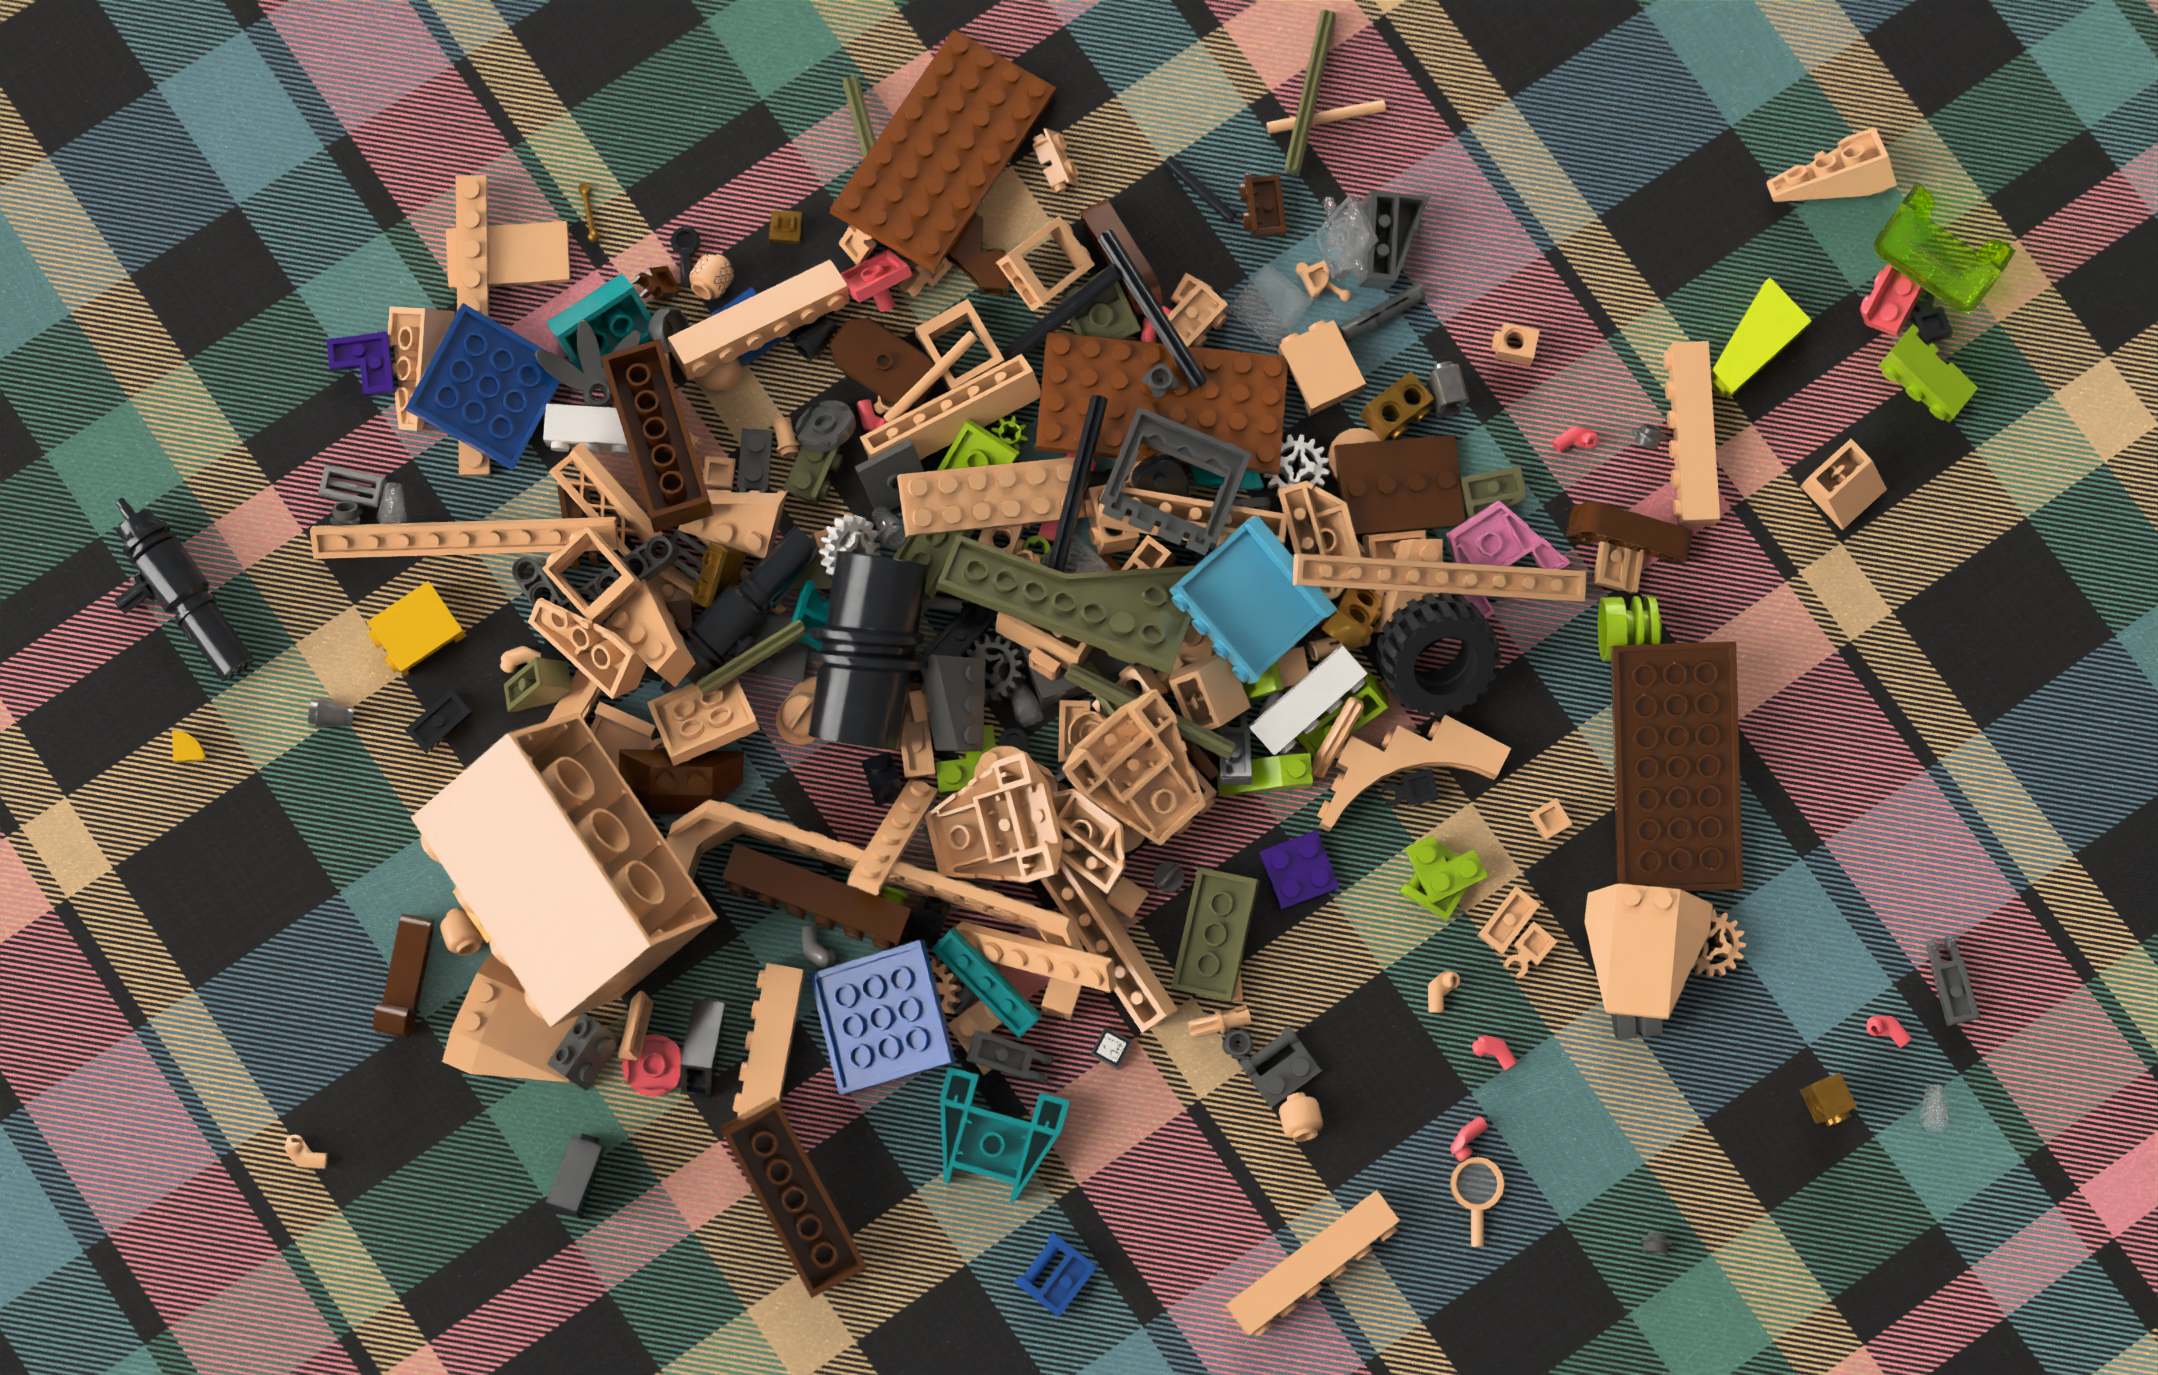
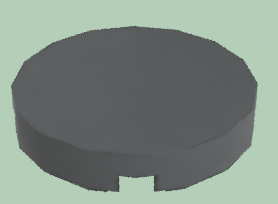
[795,400,856,452]

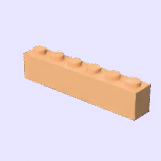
[668,259,850,380]
[1663,341,1720,527]
[860,354,1041,460]
[1097,484,1288,546]
[1040,860,1178,1033]
[733,963,805,1117]
[1225,1190,1400,1337]

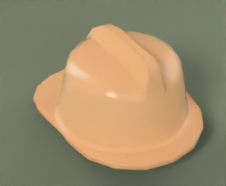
[776,677,817,745]

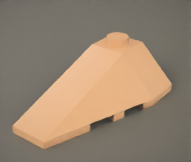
[1766,127,1897,202]
[388,307,455,431]
[528,598,647,699]

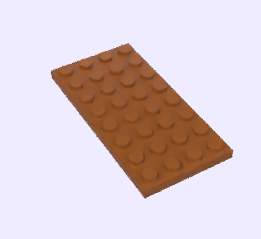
[830,29,1056,273]
[1035,332,1288,475]

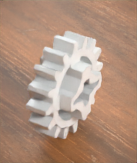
[1263,434,1329,497]
[819,514,880,576]

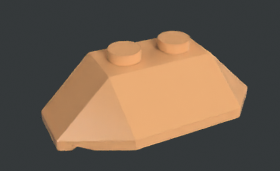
[1278,481,1362,600]
[1051,788,1125,894]

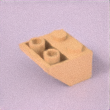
[1800,439,1887,530]
[1169,654,1251,730]

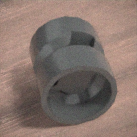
[1611,1014,1662,1040]

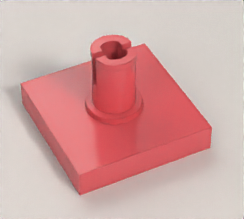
[840,249,913,312]

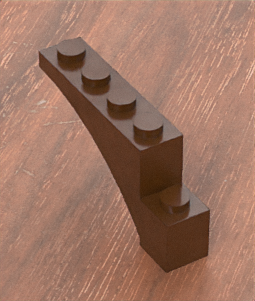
[945,213,1010,297]

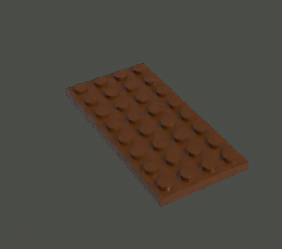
[1611,641,1743,891]

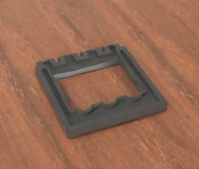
[1099,407,1252,555]

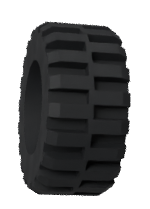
[1376,593,1501,716]

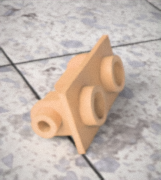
[1033,128,1080,193]

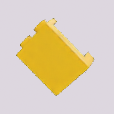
[367,581,466,677]

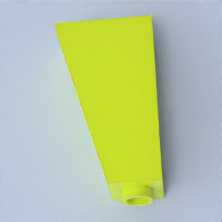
[1711,277,1812,399]

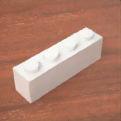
[543,404,630,456]
[1249,644,1368,756]

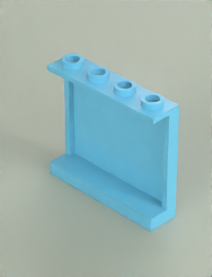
[1169,515,1337,684]

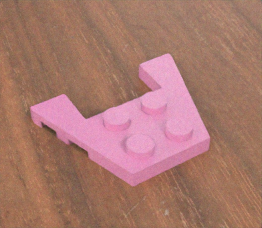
[1446,501,1570,618]

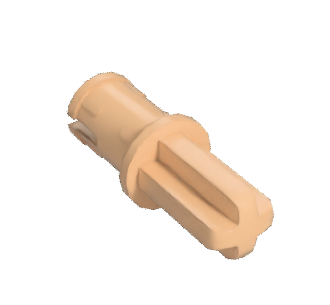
[1188,1005,1251,1038]

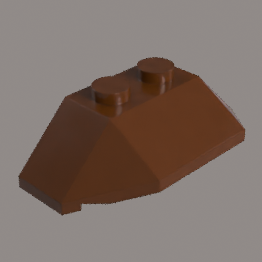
[619,749,744,814]

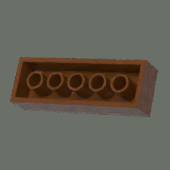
[601,339,714,533]
[721,843,913,951]
[719,1096,867,1298]

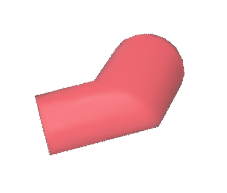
[1551,426,1599,453]
[1472,1035,1518,1071]

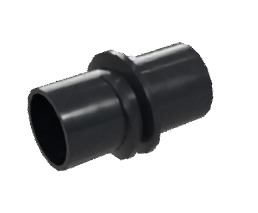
[808,550,929,750]

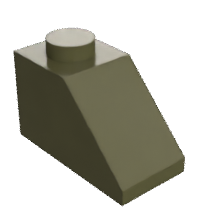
[503,657,572,712]

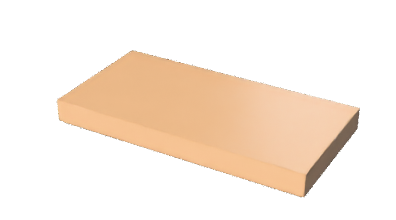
[446,221,571,290]

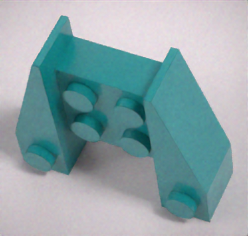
[940,1067,1070,1202]

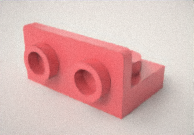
[1860,262,1926,337]

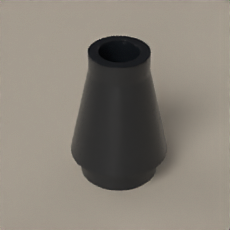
[794,317,838,361]

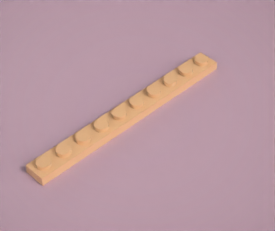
[456,175,491,477]
[310,517,619,559]
[1293,554,1587,602]

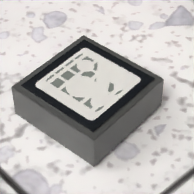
[1090,1027,1133,1070]

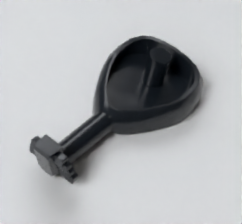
[1131,452,1214,561]

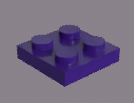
[1259,830,1340,910]

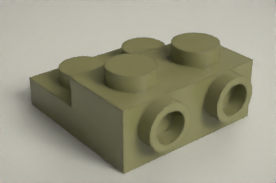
[1059,273,1141,339]

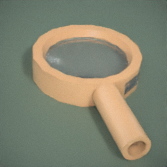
[1450,1157,1504,1247]

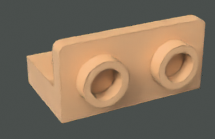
[1167,281,1228,348]

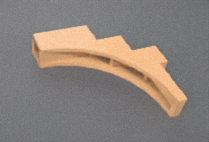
[1317,715,1511,832]

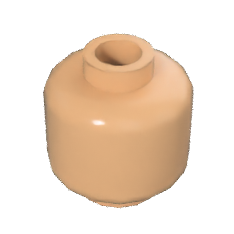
[440,907,484,956]
[1279,1093,1323,1142]

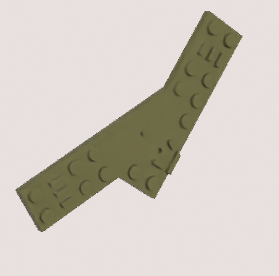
[936,534,1195,674]

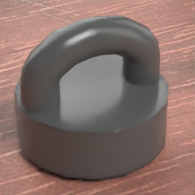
[1153,861,1184,893]

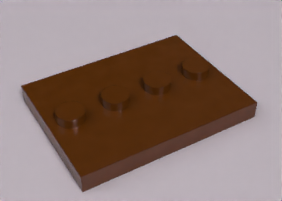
[1334,435,1465,536]

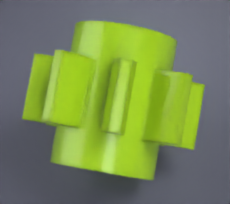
[991,416,1028,451]

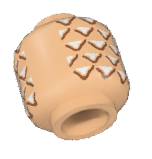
[689,254,734,300]

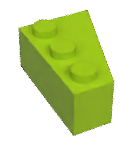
[1878,324,1978,422]

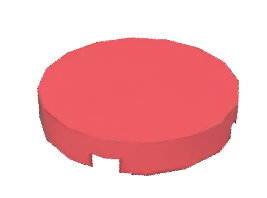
[622,1034,682,1097]

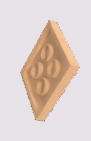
[647,677,760,766]

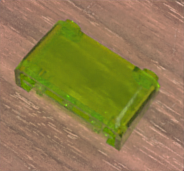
[1874,182,2016,313]

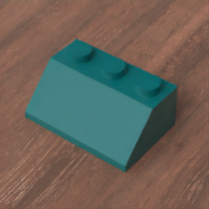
[546,273,652,373]

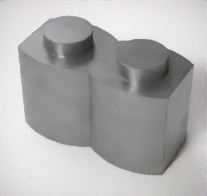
[1427,361,1469,418]

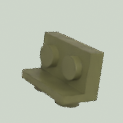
[783,446,844,506]

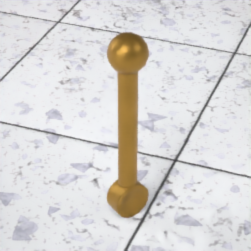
[578,183,600,243]

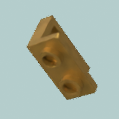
[692,542,747,608]

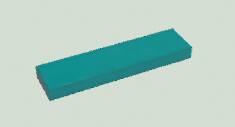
[931,926,1042,1038]

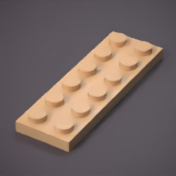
[897,457,1085,537]

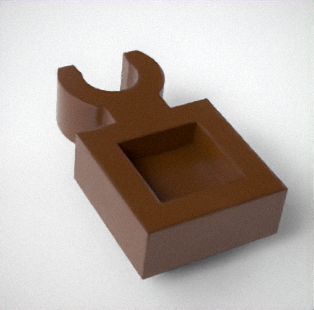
[631,266,682,300]

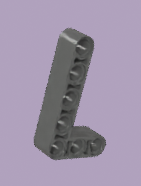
[512,536,679,619]

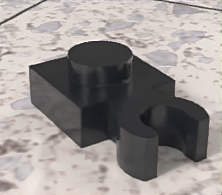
[1912,289,1953,344]
[1381,769,1439,808]

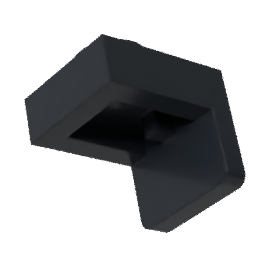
[861,752,903,806]
[906,896,951,948]

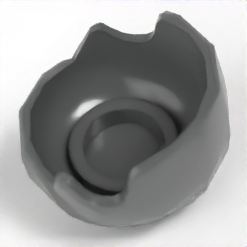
[648,307,689,353]

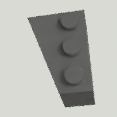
[1358,190,1430,290]
[920,655,985,752]

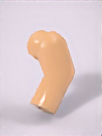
[500,646,541,673]
[1428,971,1460,1013]
[285,1134,328,1169]

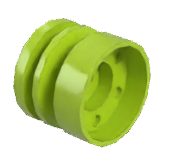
[1597,596,1662,662]

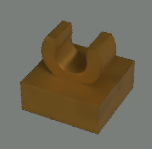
[769,210,802,245]

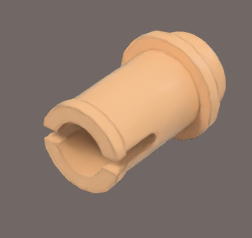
[772,417,800,458]

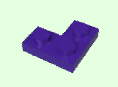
[326,331,395,397]

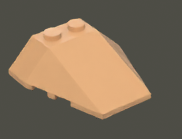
[1062,689,1206,845]
[925,752,1064,882]
[1585,884,1713,1019]
[442,951,580,1083]

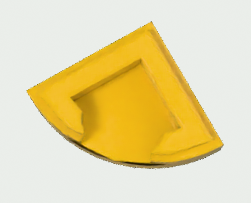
[172,731,206,763]

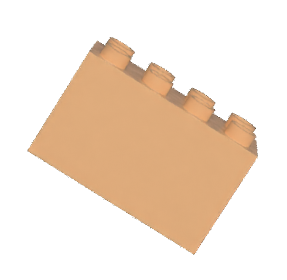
[411,712,717,1027]

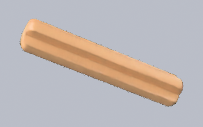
[1311,696,1364,778]

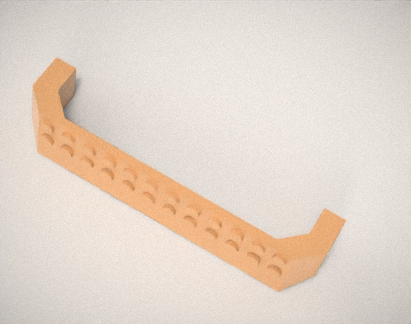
[666,799,1085,1021]

